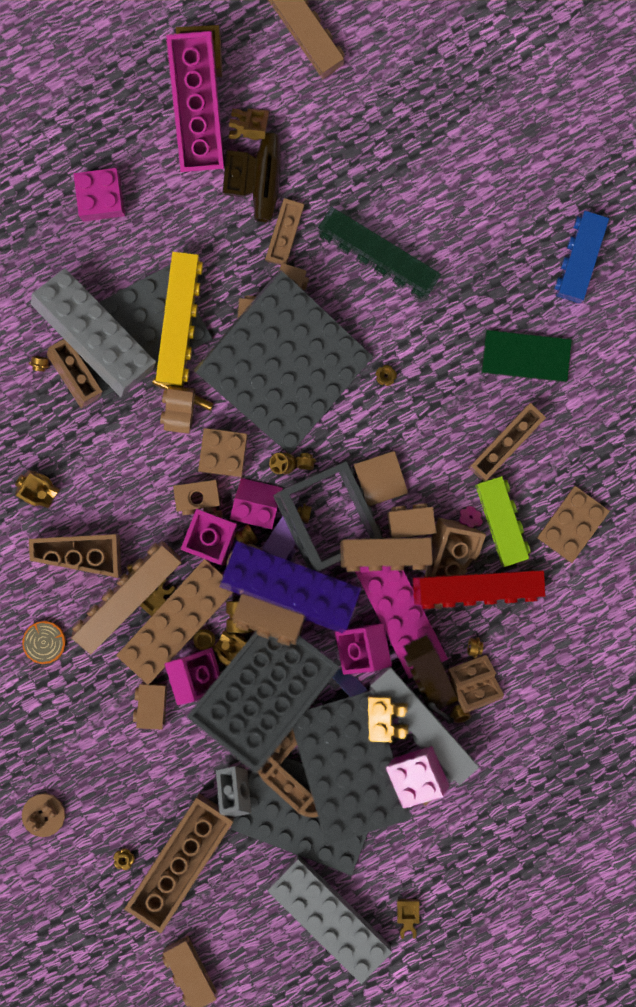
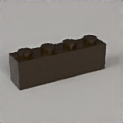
[403,634,458,710]

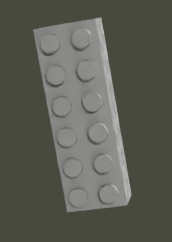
[31,268,156,397]
[369,667,479,785]
[267,855,392,984]

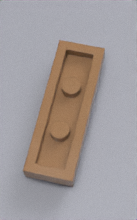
[265,198,304,266]

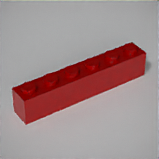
[413,570,545,609]

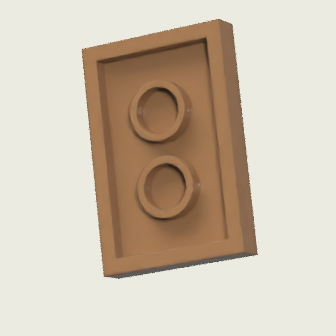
[537,486,610,563]

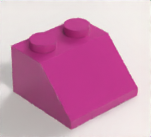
[230,478,283,529]
[180,509,237,566]

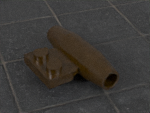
[222,133,281,222]

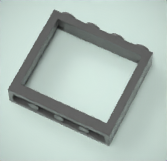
[273,462,383,572]

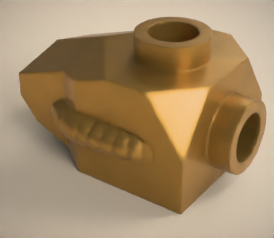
[15,470,60,508]
[212,631,248,666]

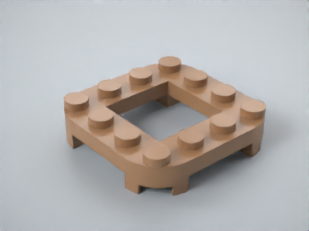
[258,730,318,818]

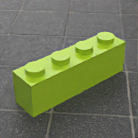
[475,476,531,567]

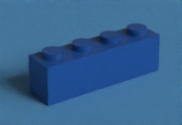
[554,211,609,304]

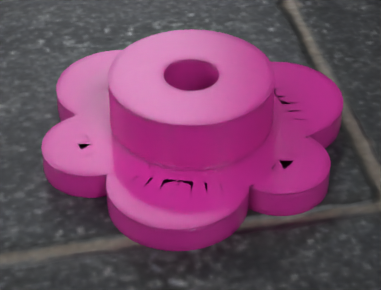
[459,506,483,528]

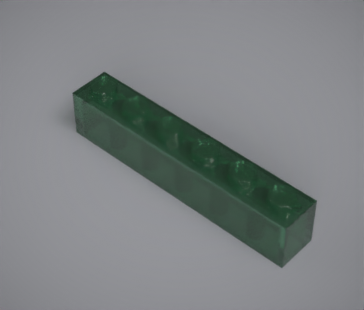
[318,206,441,300]

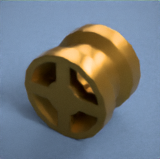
[269,453,296,474]
[235,524,259,544]

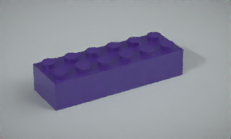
[219,541,361,633]

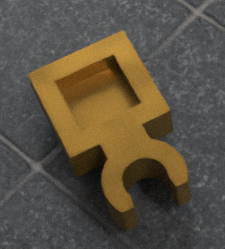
[140,579,175,617]
[397,899,419,939]

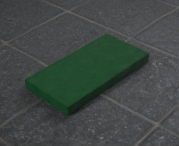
[481,330,572,383]

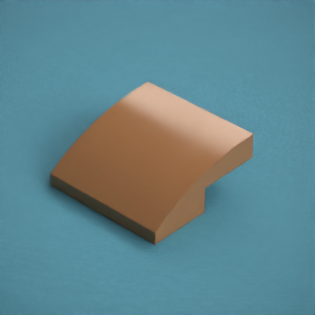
[354,451,408,506]
[448,655,504,713]

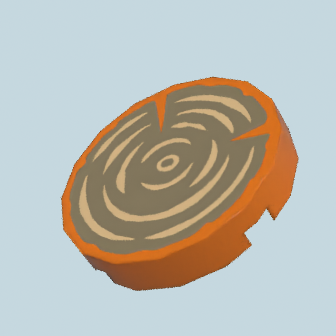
[22,621,66,664]

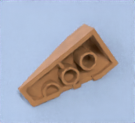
[421,517,486,609]

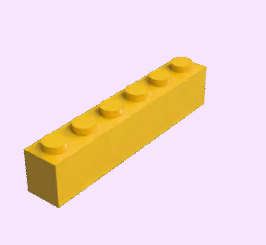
[156,252,203,387]

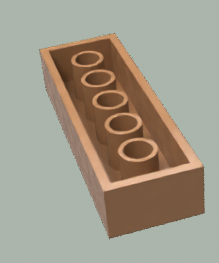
[116,559,234,685]
[124,793,235,933]

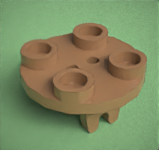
[22,793,66,837]

